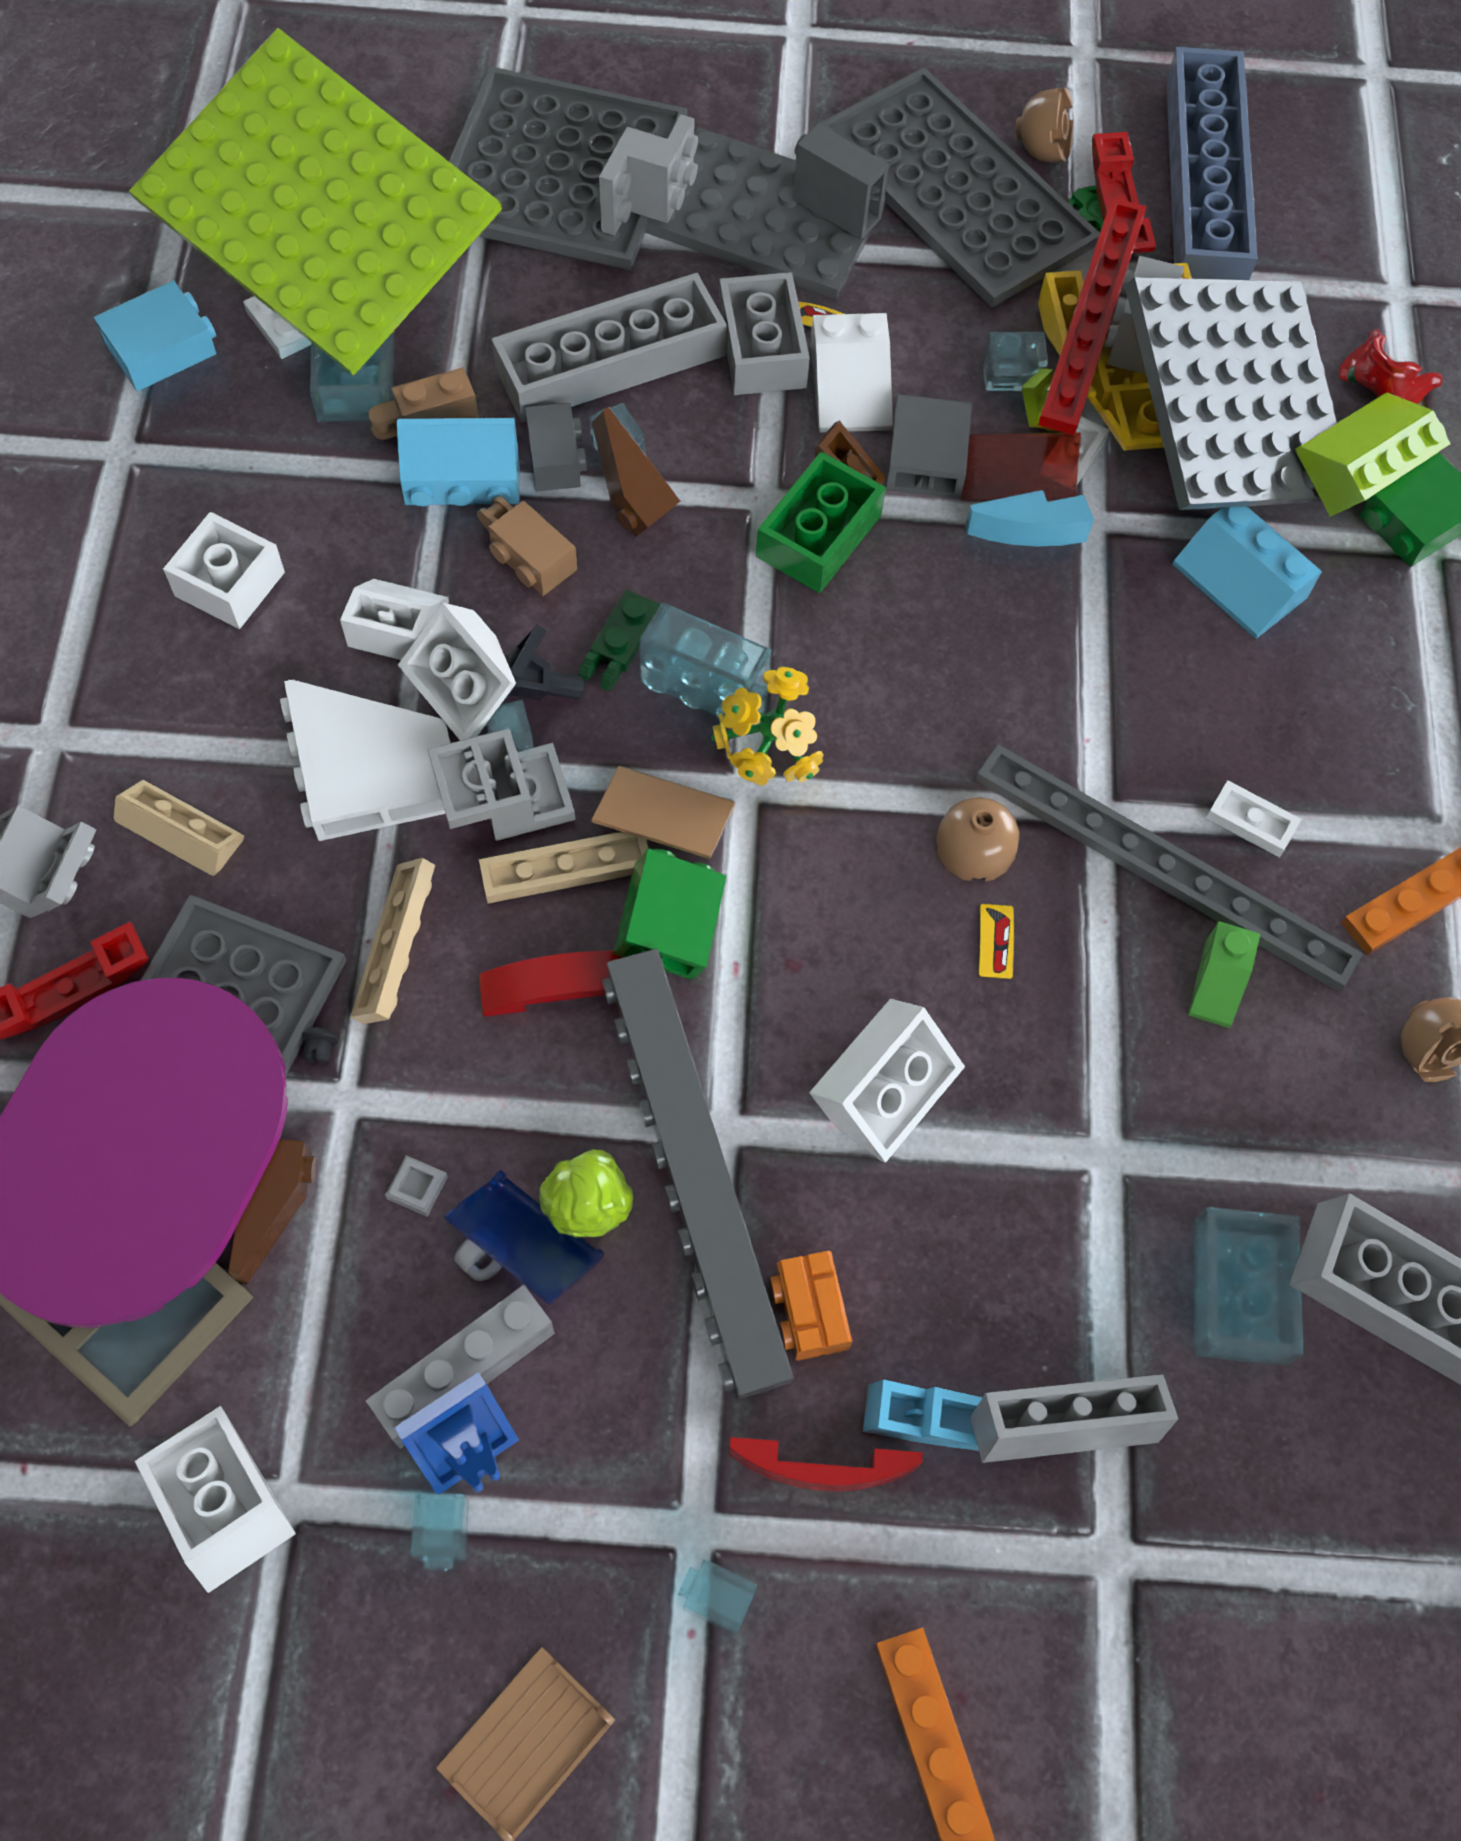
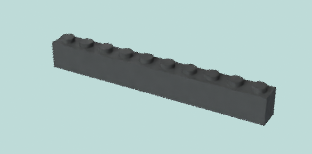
[601,948,794,1401]

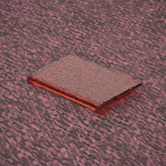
[961,432,1082,501]

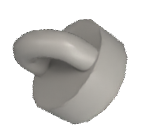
[454,1228,506,1281]

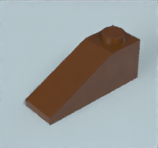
[592,407,681,537]
[228,1139,317,1284]

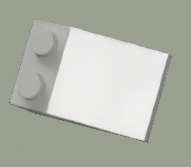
[810,313,893,433]
[398,602,516,741]
[135,1406,296,1593]

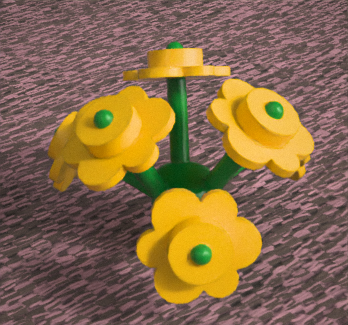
[711,667,824,786]

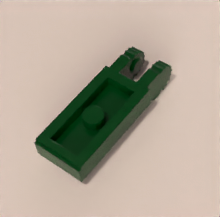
[578,590,661,691]

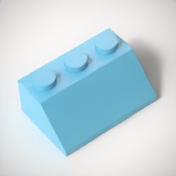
[397,418,520,506]
[1172,506,1322,639]

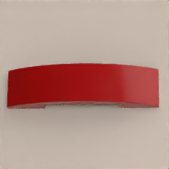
[1092,132,1157,253]
[0,922,149,1040]
[479,950,624,1017]
[728,1437,923,1492]

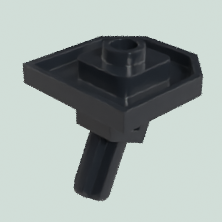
[498,624,585,708]

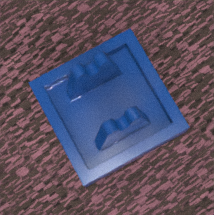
[394,1372,519,1496]

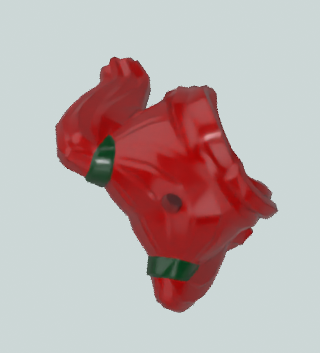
[1338,329,1443,404]

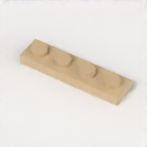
[479,832,648,904]
[350,858,435,1024]

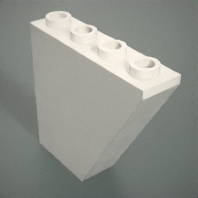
[280,680,450,841]

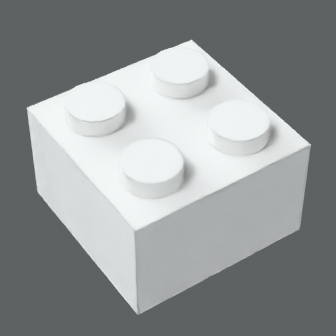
[163,512,285,629]

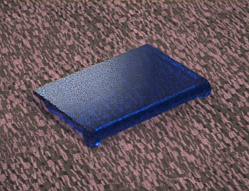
[444,1170,605,1305]

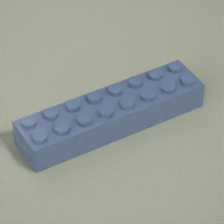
[1166,47,1258,280]

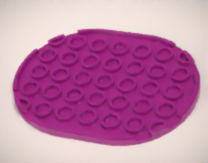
[0,978,288,1328]

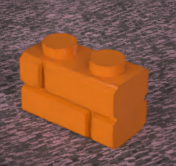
[769,1251,852,1361]

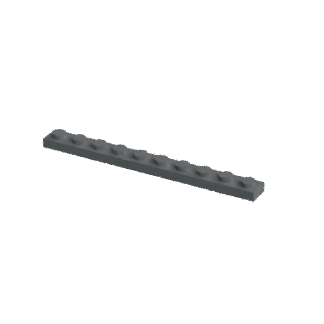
[975,744,1363,992]

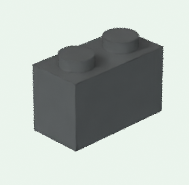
[525,403,587,492]

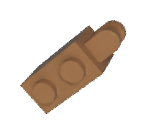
[369,367,479,440]
[477,496,577,596]

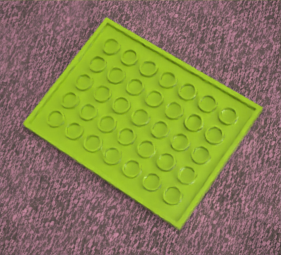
[129,28,502,376]

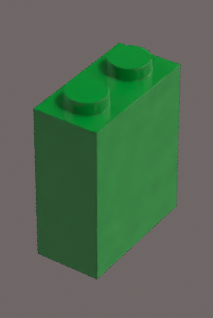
[1360,452,1461,567]
[613,848,727,980]

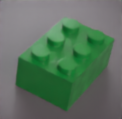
[756,451,886,594]

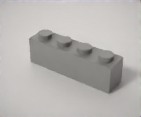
[366,1285,555,1449]
[970,1374,1178,1463]

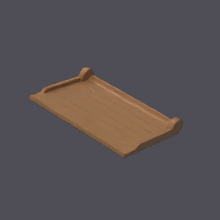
[592,766,735,859]
[436,1647,616,1841]

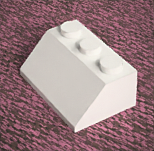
[809,999,965,1162]

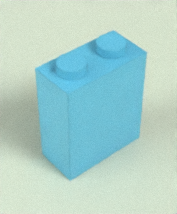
[94,280,216,392]

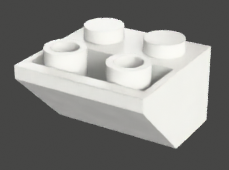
[340,579,449,660]

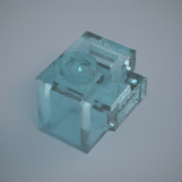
[983,332,1048,391]

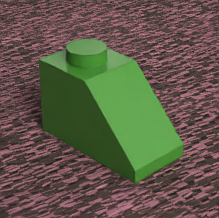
[1188,921,1260,1028]

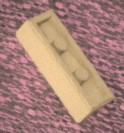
[113,780,244,876]

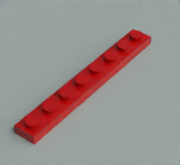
[1038,197,1147,436]

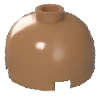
[1016,88,1074,163]
[936,797,1020,881]
[1401,997,1461,1083]

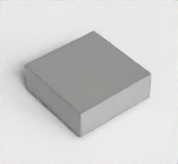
[385,1155,448,1217]

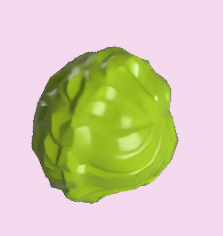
[539,1149,633,1238]

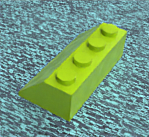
[1295,393,1450,517]

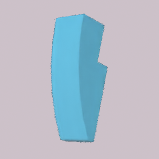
[965,490,1094,546]
[863,1380,982,1451]

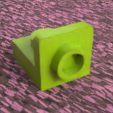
[1021,368,1056,431]

